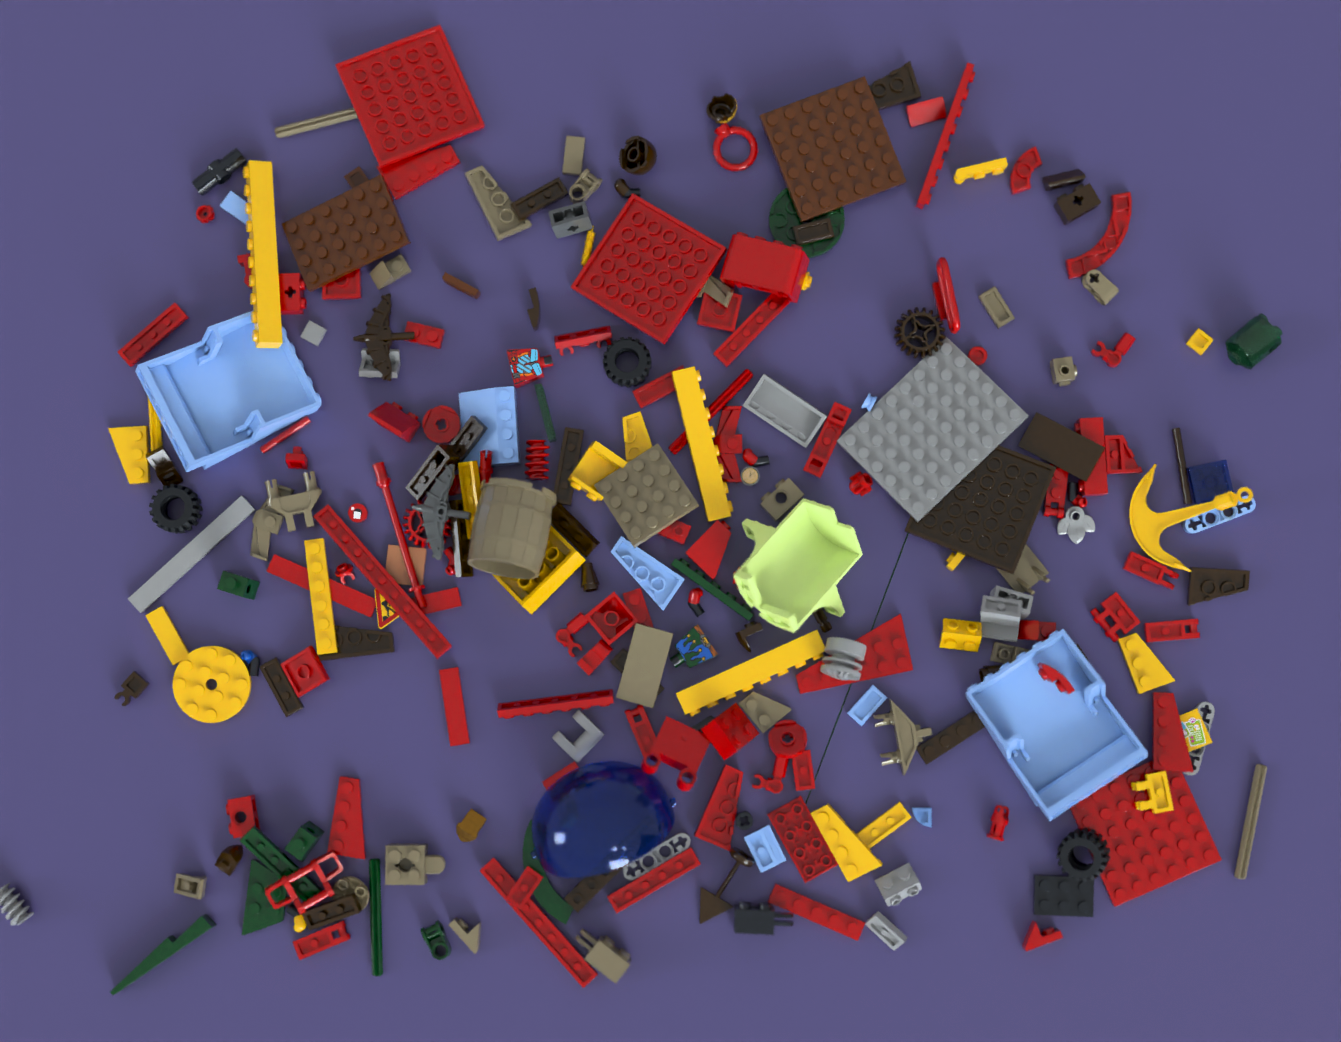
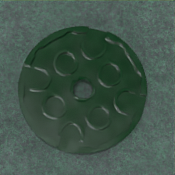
[769,188,845,258]

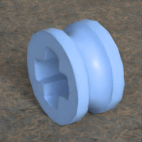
[861,393,877,412]

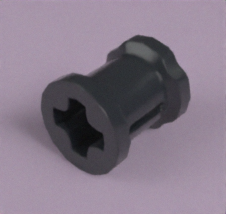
[735,811,753,830]

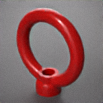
[713,123,758,171]

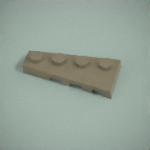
[465,166,532,241]

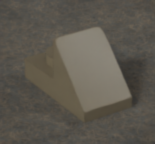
[369,254,411,290]
[174,873,207,899]
[449,917,481,954]

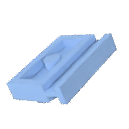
[744,825,786,873]

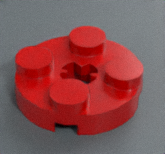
[422,405,461,444]
[768,720,807,758]

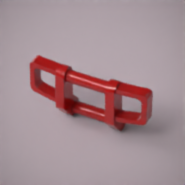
[264,850,343,915]

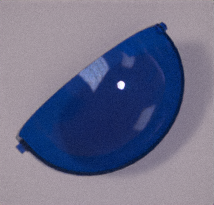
[530,761,677,878]

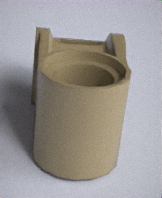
[569,168,603,204]
[1082,269,1119,306]

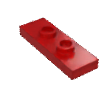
[632,365,684,409]

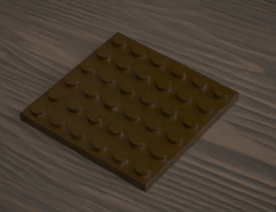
[904,446,1056,575]

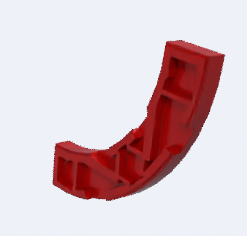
[1065,192,1132,279]

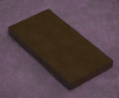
[1018,412,1105,482]

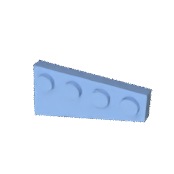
[611,536,685,611]

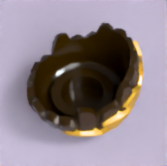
[706,93,737,124]

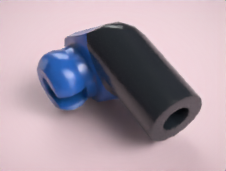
[240,650,260,677]

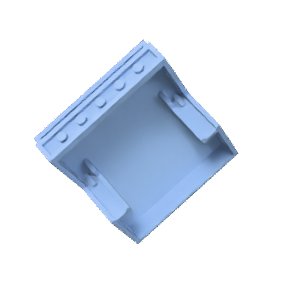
[135,310,321,472]
[966,629,1148,822]

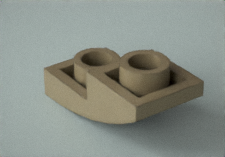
[990,642,1030,664]

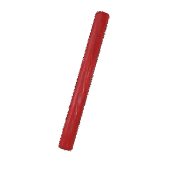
[668,369,753,455]

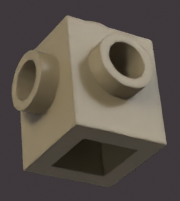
[1050,356,1077,387]

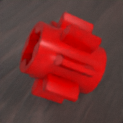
[849,471,873,496]

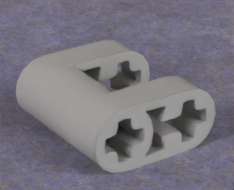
[552,709,605,763]

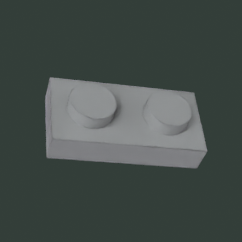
[865,911,908,950]

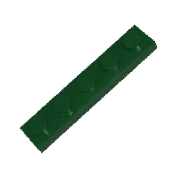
[671,558,754,621]
[239,825,323,901]

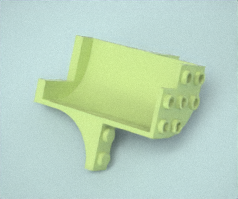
[733,498,863,633]

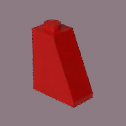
[685,520,731,580]

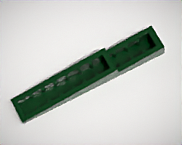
[110,914,216,995]

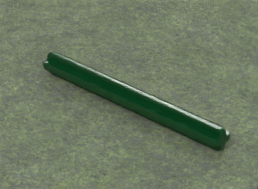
[369,859,383,976]

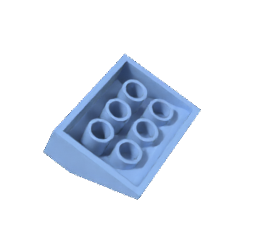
[459,386,521,467]

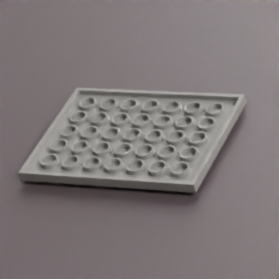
[837,337,1029,522]

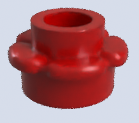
[196,205,215,223]

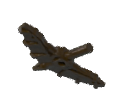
[353,293,415,381]

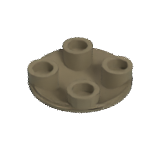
[332,876,369,910]

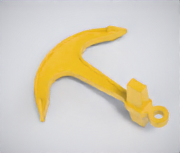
[1129,464,1253,572]

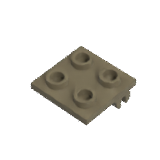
[995,545,1050,596]

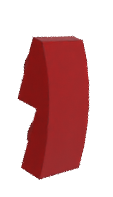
[1037,663,1076,694]

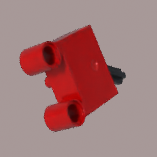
[641,716,714,791]

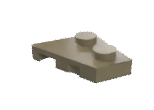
[738,692,791,733]

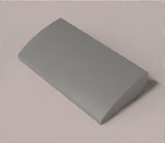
[743,374,828,448]

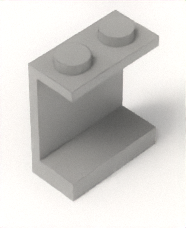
[980,595,1023,642]

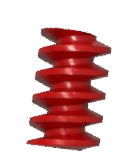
[525,440,550,480]

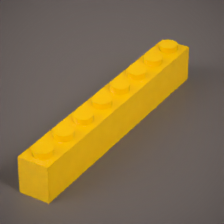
[671,366,733,522]
[676,630,825,716]

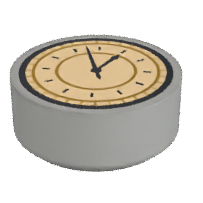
[740,466,760,486]

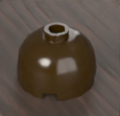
[619,136,657,175]

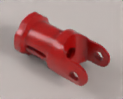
[986,805,1009,841]

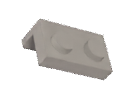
[359,348,401,378]
[874,863,922,906]

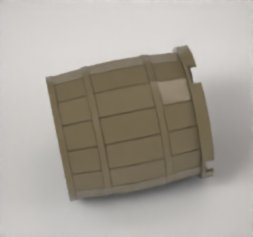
[467,478,557,579]

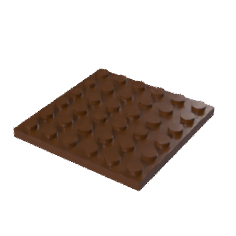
[759,76,907,222]

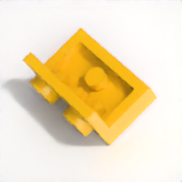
[939,618,982,652]

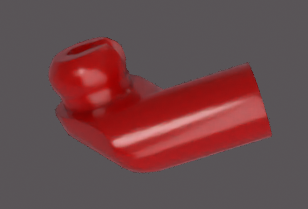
[443,546,455,575]

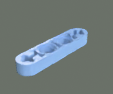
[1182,496,1256,534]

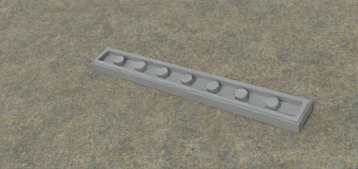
[128,495,256,613]

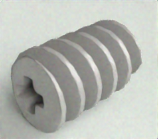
[0,882,34,926]

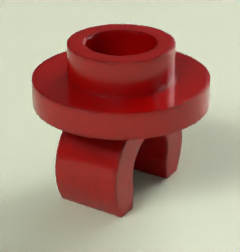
[335,563,355,584]

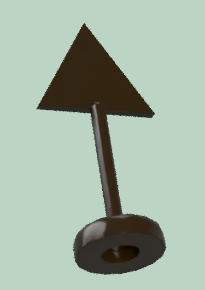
[700,847,755,924]

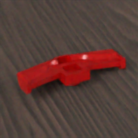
[713,406,742,483]

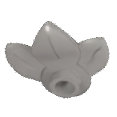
[1057,506,1095,544]

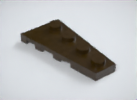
[314,625,395,661]

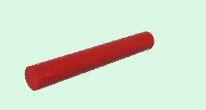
[259,416,311,454]

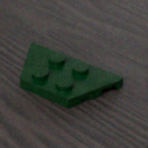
[242,859,288,935]

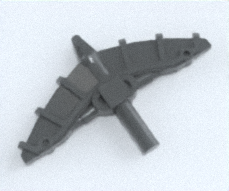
[412,464,471,560]

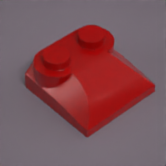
[585,592,638,646]

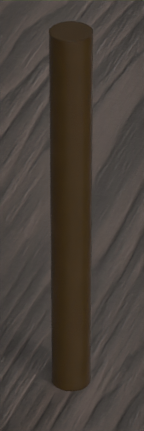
[1172,428,1192,504]

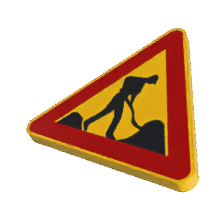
[374,589,399,629]

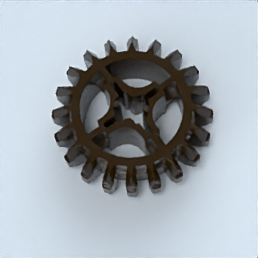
[894,307,946,359]

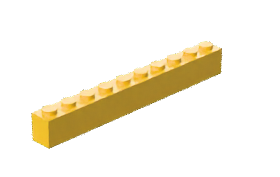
[243,160,283,348]

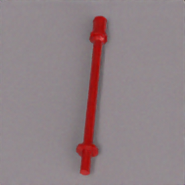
[372,462,426,609]

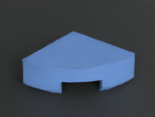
[912,807,932,827]

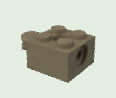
[385,843,446,885]
[575,928,632,984]

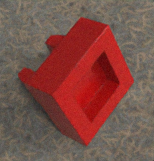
[285,446,308,469]

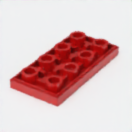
[767,795,838,883]

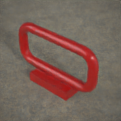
[932,257,960,334]

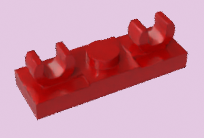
[554,325,612,356]

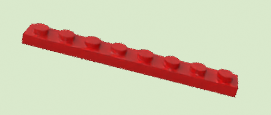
[916,62,976,209]
[479,857,598,988]

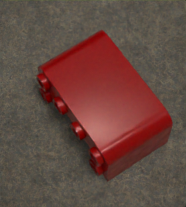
[719,232,810,303]

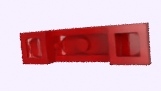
[803,402,852,478]

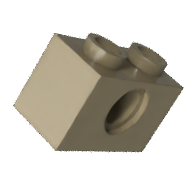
[760,478,805,522]

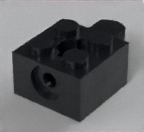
[734,902,794,935]

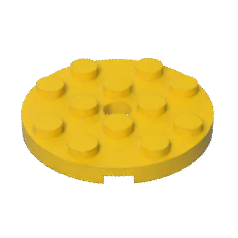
[173,646,251,723]

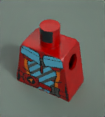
[507,348,553,388]

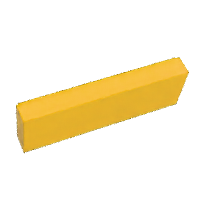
[145,606,189,665]
[856,801,912,849]

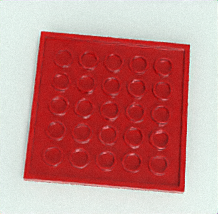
[335,25,485,168]
[571,193,727,345]
[1070,760,1222,907]

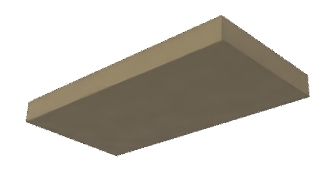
[616,623,674,708]

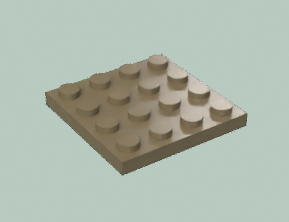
[594,443,699,548]

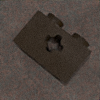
[1053,183,1101,225]

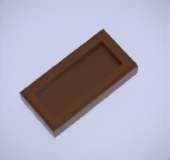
[442,272,481,299]

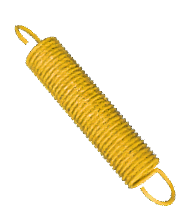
[581,225,595,269]

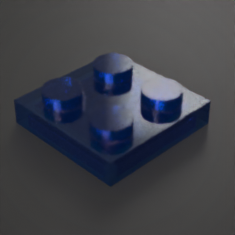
[1187,460,1234,505]

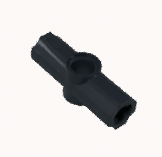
[192,148,247,196]

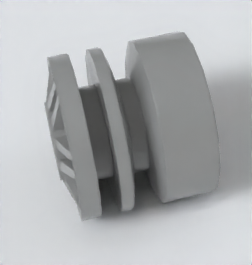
[820,637,867,681]

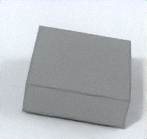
[300,320,327,347]

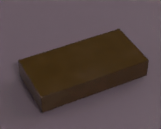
[793,218,834,246]

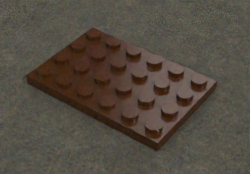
[281,174,411,292]

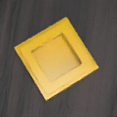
[1186,328,1214,355]

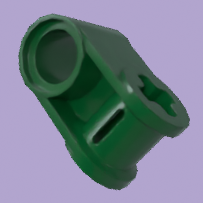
[420,920,451,960]

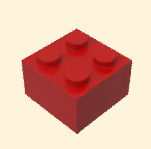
[701,703,759,760]

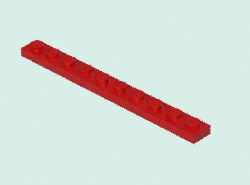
[313,504,452,659]

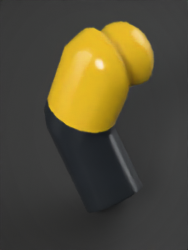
[286,903,307,933]

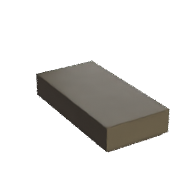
[562,136,585,176]
[978,286,1015,329]

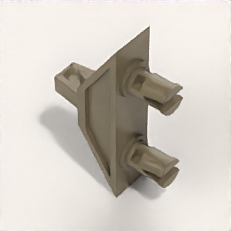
[873,699,932,776]

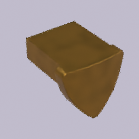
[456,809,487,842]

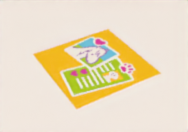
[1179,709,1213,752]

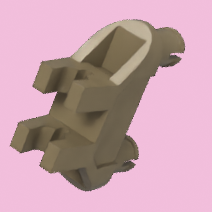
[264,471,322,532]

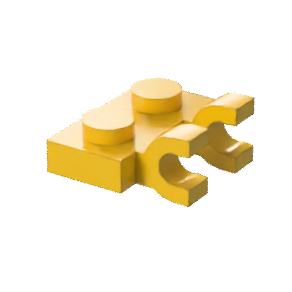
[1131,771,1174,814]

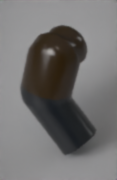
[615,179,640,198]

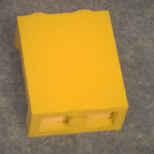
[567,441,627,502]

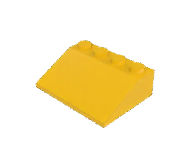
[492,526,586,615]

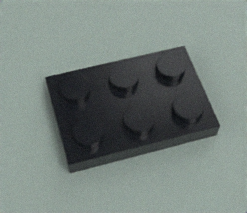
[1033,875,1094,917]

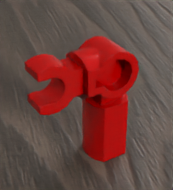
[1091,332,1136,368]
[556,612,589,657]
[752,757,789,793]

